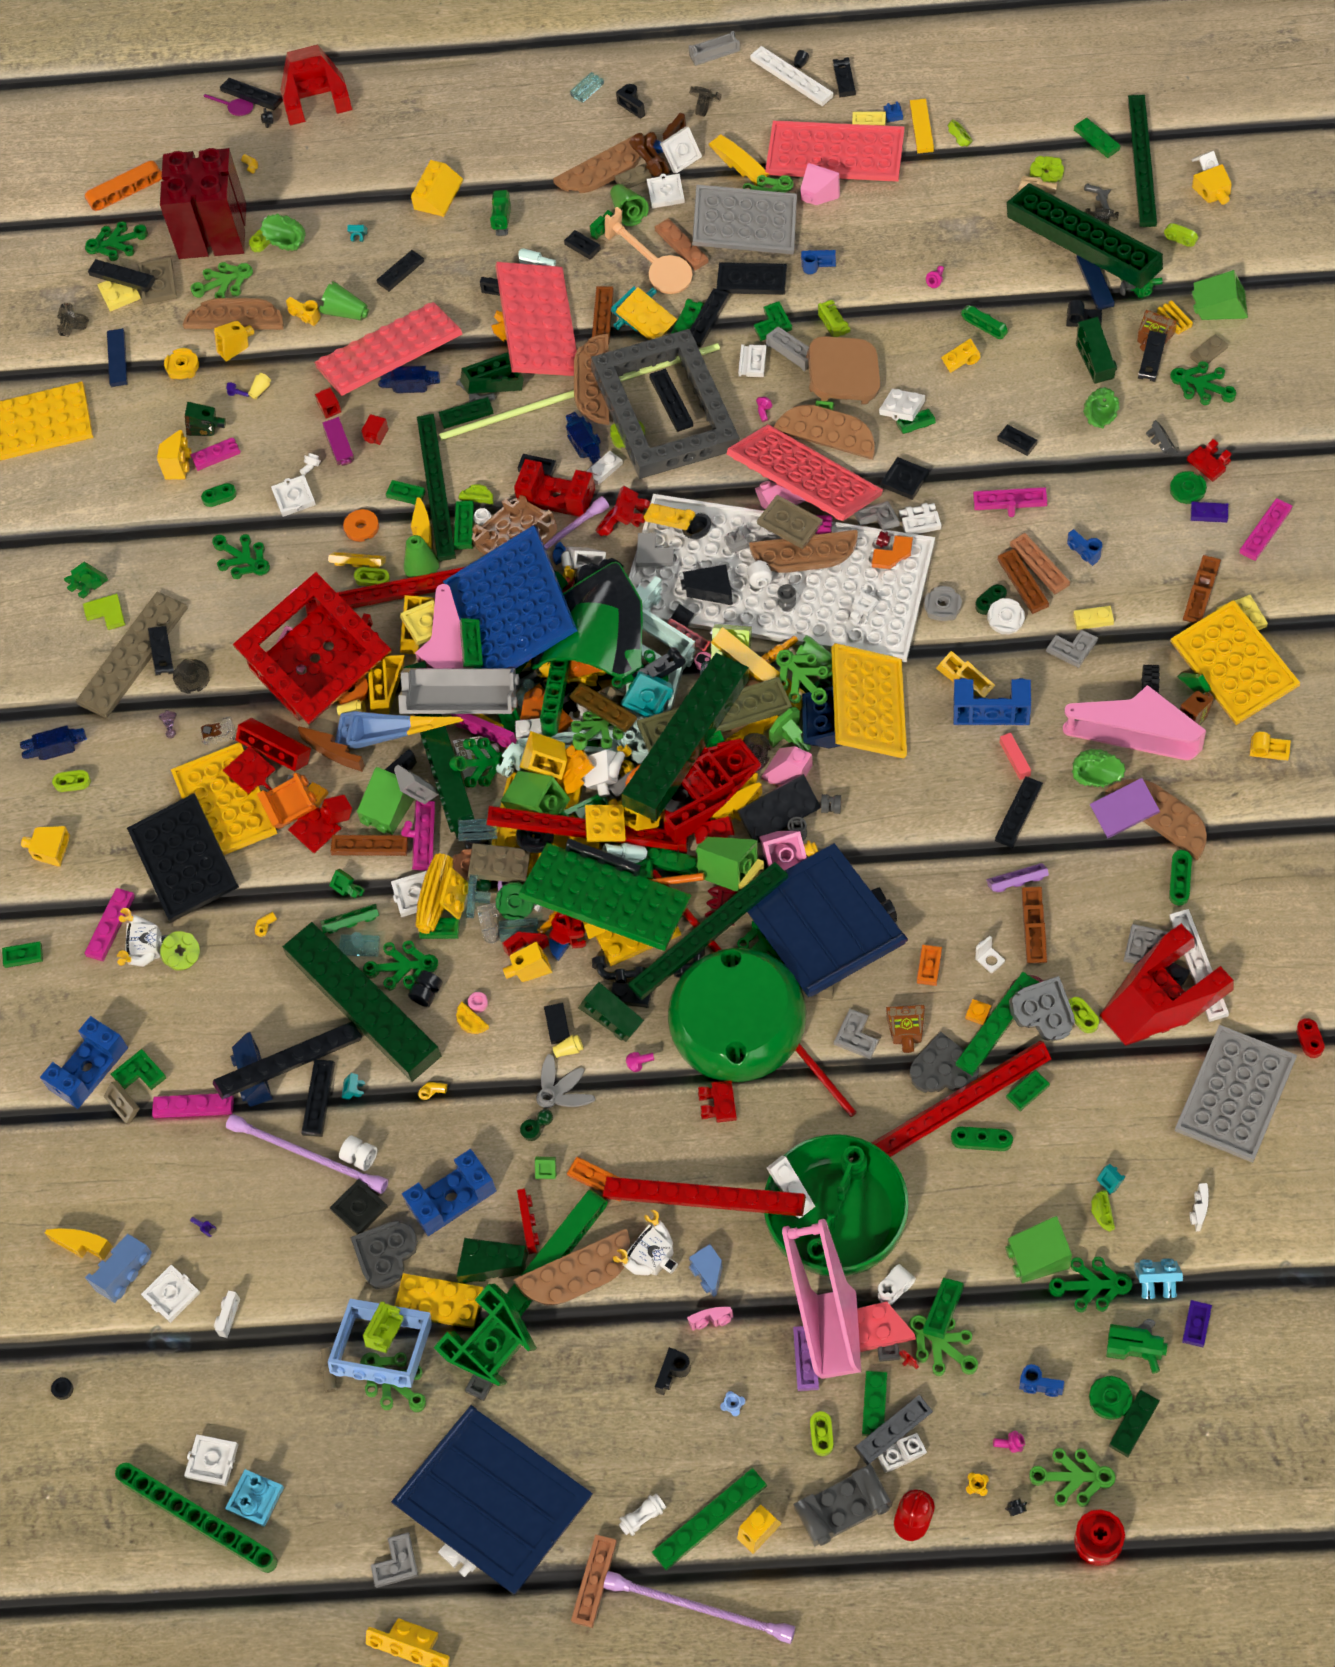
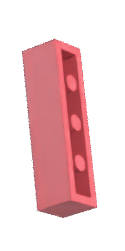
[667,618,710,652]
[1000,732,1031,780]

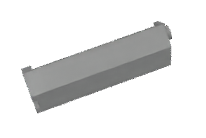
[398,668,519,714]

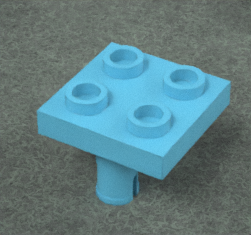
[1134,1258,1183,1299]
[225,1469,284,1527]

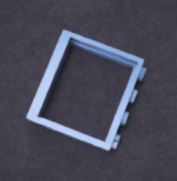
[328,1299,432,1388]

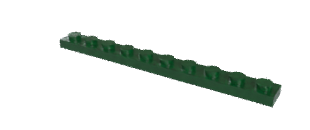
[1128,95,1157,227]
[417,414,456,561]
[629,862,788,1000]

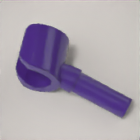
[226,382,249,397]
[190,1217,217,1237]

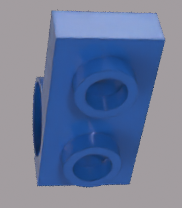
[801,250,836,274]
[1067,529,1102,566]
[1019,1364,1064,1397]

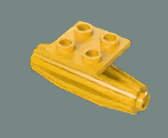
[415,853,469,934]

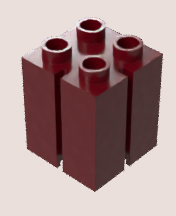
[160,148,247,259]

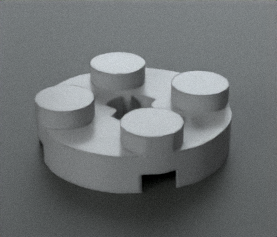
[924,586,962,621]

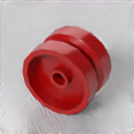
[1074,1509,1125,1566]

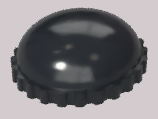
[682,513,712,539]

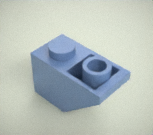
[689,1244,723,1297]

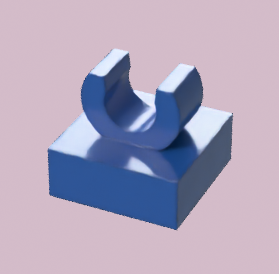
[883,101,903,123]

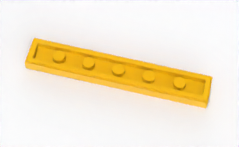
[710,627,805,710]

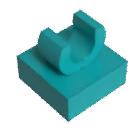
[347,225,367,242]
[342,1073,365,1099]
[1096,1164,1125,1194]

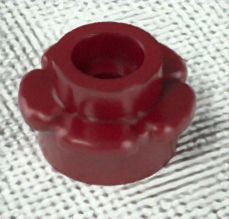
[876,531,891,548]

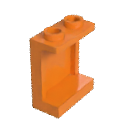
[257,772,318,829]

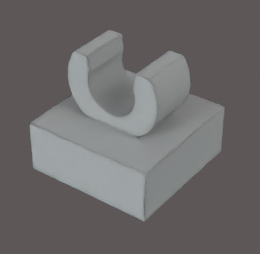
[724,530,748,554]

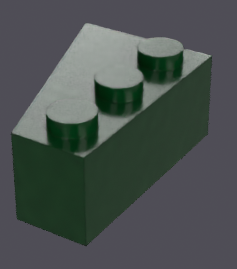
[1076,317,1117,384]
[460,352,524,394]
[578,982,644,1042]
[456,1238,528,1284]

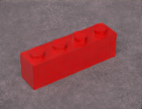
[235,717,311,772]

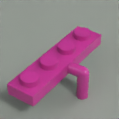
[973,487,1047,517]
[401,800,435,871]

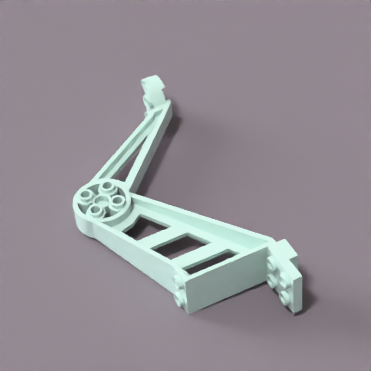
[496,576,696,778]

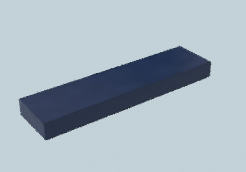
[1076,255,1115,310]
[107,328,128,387]

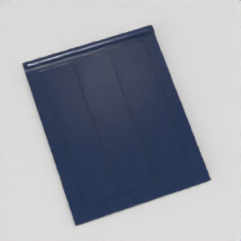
[747,843,908,997]
[391,1405,593,1595]

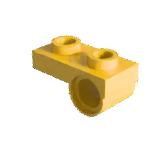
[286,297,321,326]
[941,338,981,373]
[1249,732,1291,761]

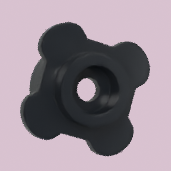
[261,108,273,128]
[1005,1499,1027,1516]

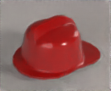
[894,1489,935,1541]

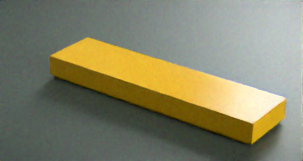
[910,99,934,154]

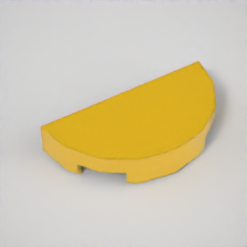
[456,1001,489,1034]

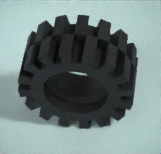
[1141,664,1160,694]

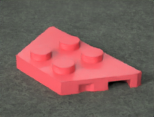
[857,1302,916,1352]

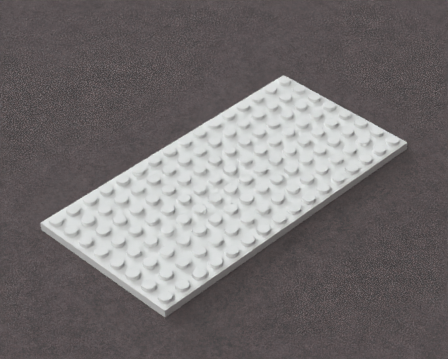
[629,494,935,662]

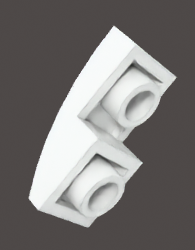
[1190,1183,1208,1232]
[877,1433,927,1473]

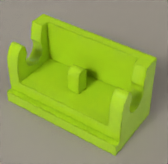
[818,300,850,337]
[363,1301,404,1353]

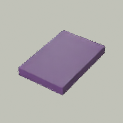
[1090,778,1160,839]

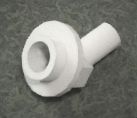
[300,453,321,475]

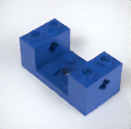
[953,678,1031,725]
[40,1016,128,1109]
[402,1149,497,1236]

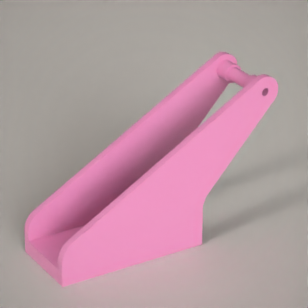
[415,584,468,668]
[1063,685,1206,760]
[782,1219,861,1379]

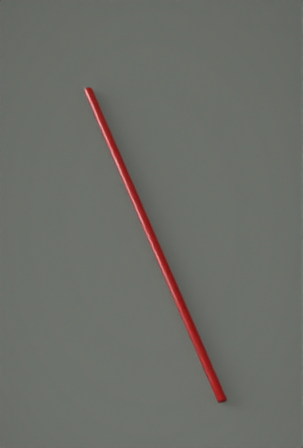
[653,870,857,1117]

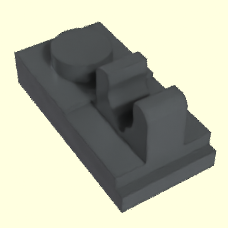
[1146,420,1178,457]

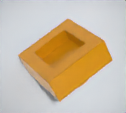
[308,782,329,807]
[965,999,991,1025]

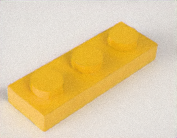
[329,552,386,568]

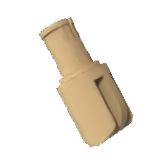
[1019,176,1058,194]

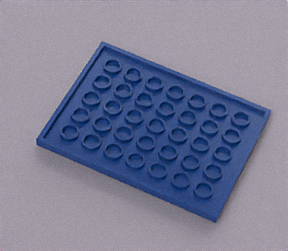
[443,525,577,669]

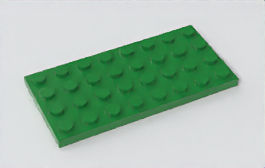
[518,843,691,951]

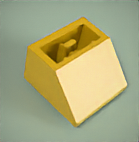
[157,430,192,479]
[519,731,567,780]

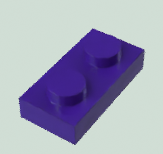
[1190,502,1228,523]
[1182,1300,1212,1348]

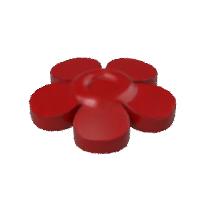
[899,1350,919,1369]

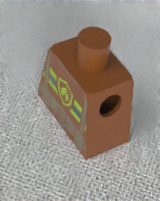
[1137,310,1177,351]
[1180,691,1214,725]
[886,1005,925,1053]

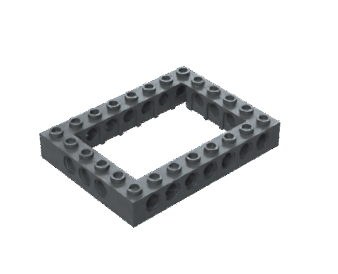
[591,329,740,479]

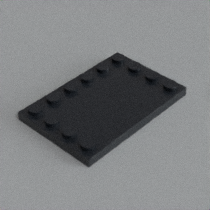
[127,793,239,922]

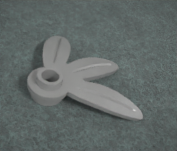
[536,1054,596,1108]

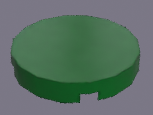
[1170,471,1207,504]
[495,882,534,921]
[1089,1376,1133,1420]

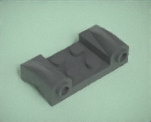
[794,1464,892,1547]

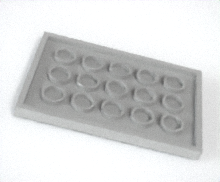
[692,185,797,254]
[1175,1025,1297,1163]

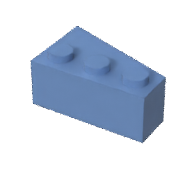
[85,1234,152,1303]

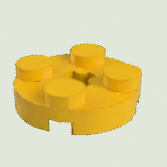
[164,348,199,379]

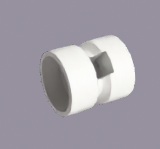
[339,1135,377,1171]

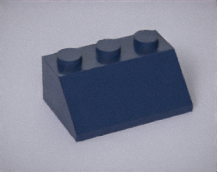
[802,687,843,749]
[230,1032,273,1107]

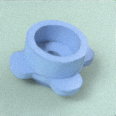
[720,1391,745,1416]

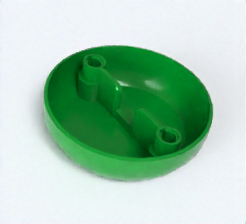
[668,948,806,1082]
[764,1134,909,1276]

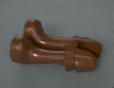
[629,132,669,177]

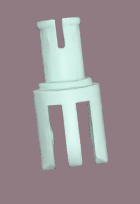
[518,248,556,266]
[602,843,647,863]

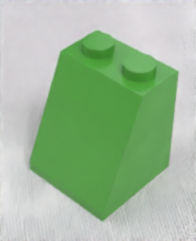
[1192,270,1248,320]
[357,767,415,835]
[501,771,570,815]
[696,837,758,892]
[1005,1216,1072,1283]

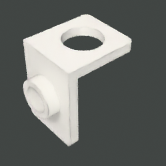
[1191,151,1219,171]
[975,936,1005,973]

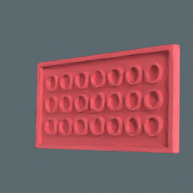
[765,121,905,182]
[495,262,577,376]
[314,302,463,396]
[727,424,883,521]

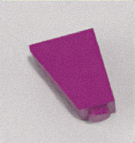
[322,417,354,466]

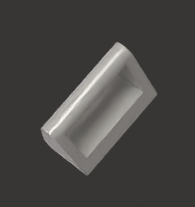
[394,765,439,804]

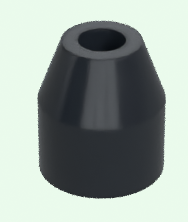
[794,50,809,69]

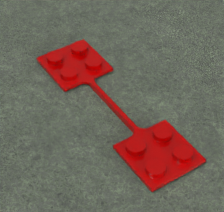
[223,746,341,854]

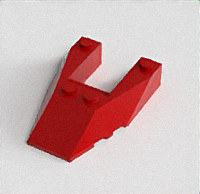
[280,44,352,126]
[664,738,761,843]
[1100,923,1234,1046]

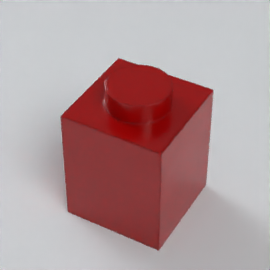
[315,387,341,419]
[361,414,389,445]
[320,794,352,825]

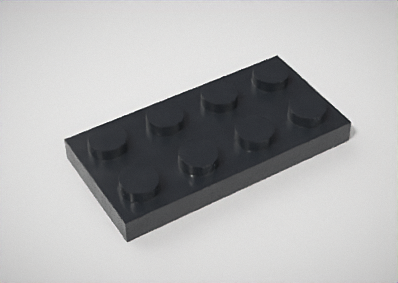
[716,262,787,295]
[736,774,821,843]

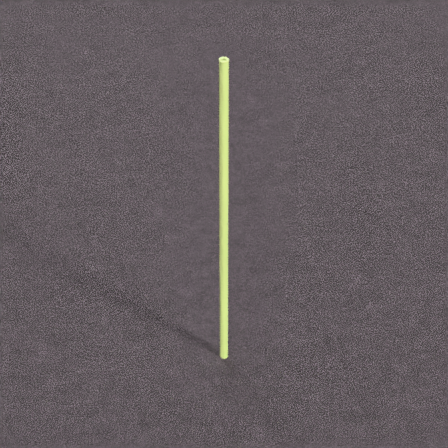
[439,343,720,440]

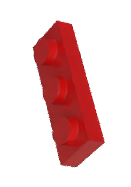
[517,1188,540,1254]

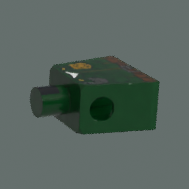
[184,402,226,436]

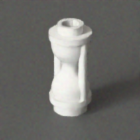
[619,1494,666,1536]

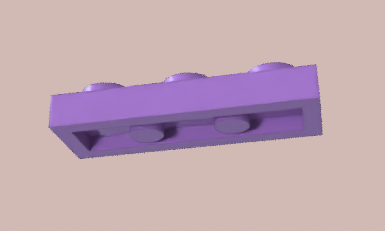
[986,863,1049,892]
[793,1326,819,1391]

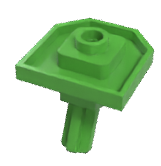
[769,707,811,752]

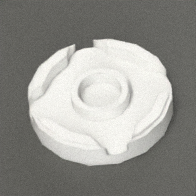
[987,598,1025,635]

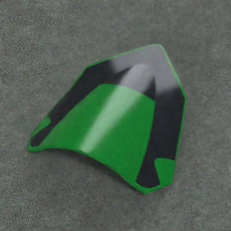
[531,562,643,679]

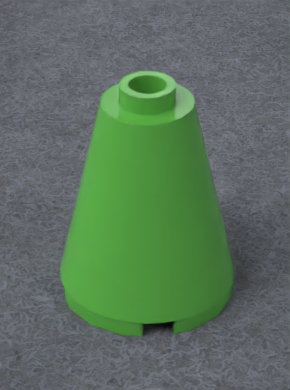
[610,184,649,226]
[320,281,369,321]
[403,535,439,578]
[795,635,833,679]

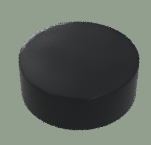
[51,1377,74,1400]

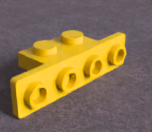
[366,1618,450,1667]

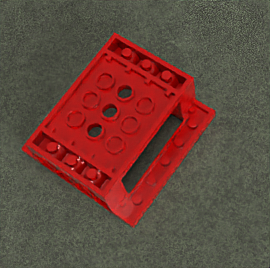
[233,572,392,725]

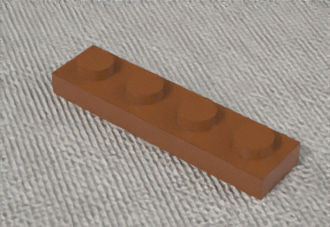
[592,286,614,344]
[998,549,1049,614]
[330,835,409,856]

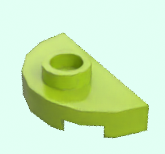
[458,484,494,504]
[1091,1190,1115,1232]

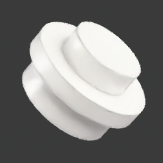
[473,508,491,525]

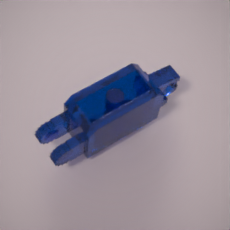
[378,366,440,393]
[566,412,601,464]
[20,725,87,760]

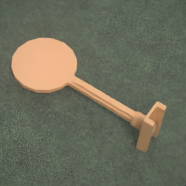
[605,207,693,294]

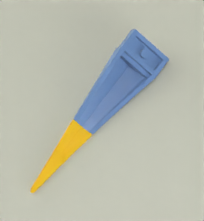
[335,711,463,749]

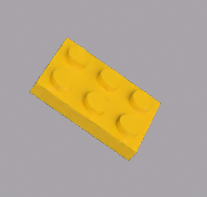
[616,287,677,340]

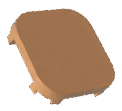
[806,336,880,405]
[472,495,558,555]

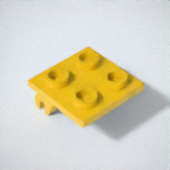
[585,805,626,842]

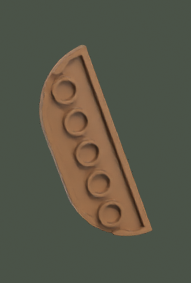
[553,136,640,193]
[183,298,284,330]
[574,334,609,425]
[774,405,875,460]
[749,530,858,573]
[1105,779,1207,861]
[513,1229,630,1305]

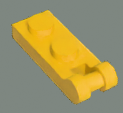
[644,503,695,530]

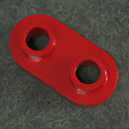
[595,507,619,536]
[1296,1018,1325,1058]

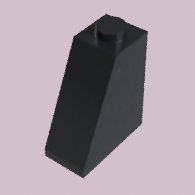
[680,564,733,605]

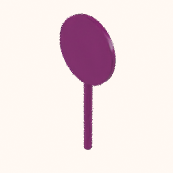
[204,94,253,116]

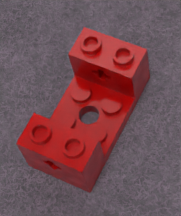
[514,459,595,517]

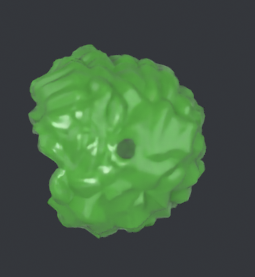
[260,214,306,251]
[1083,387,1120,429]
[1072,749,1126,788]

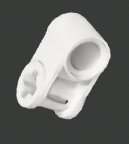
[878,1264,916,1305]

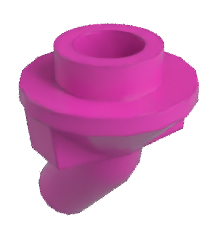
[926,266,944,288]
[756,396,773,422]
[626,1052,654,1072]
[993,1430,1025,1453]

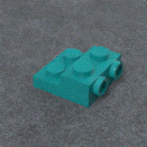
[621,671,674,717]

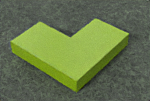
[83,594,126,630]

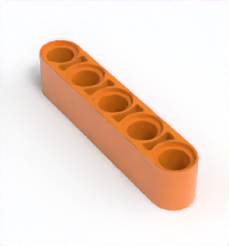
[85,161,162,211]

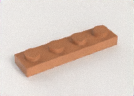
[655,218,709,271]
[1010,533,1070,595]
[571,1534,617,1628]

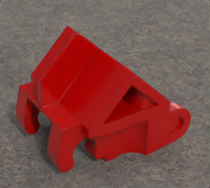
[549,912,586,949]

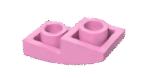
[687,1307,733,1331]

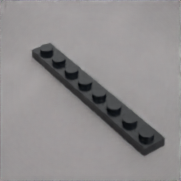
[212,1021,362,1100]

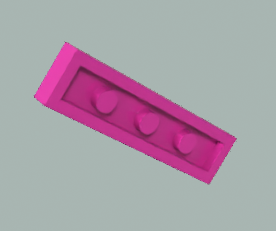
[1239,498,1293,561]
[451,714,516,747]
[84,888,135,962]
[152,1094,234,1118]

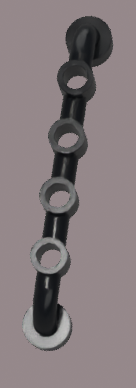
[592,948,705,983]

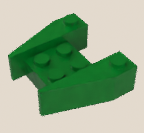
[433,1283,537,1386]

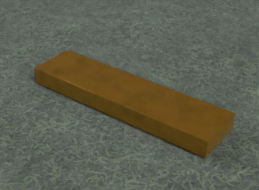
[569,683,637,733]

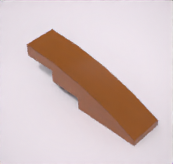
[1183,555,1221,623]
[298,726,365,772]
[1022,887,1047,963]

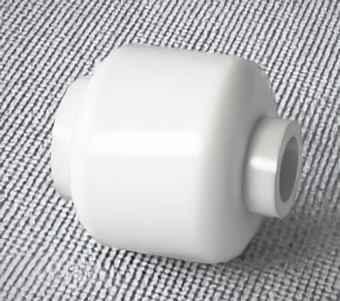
[747,560,772,588]

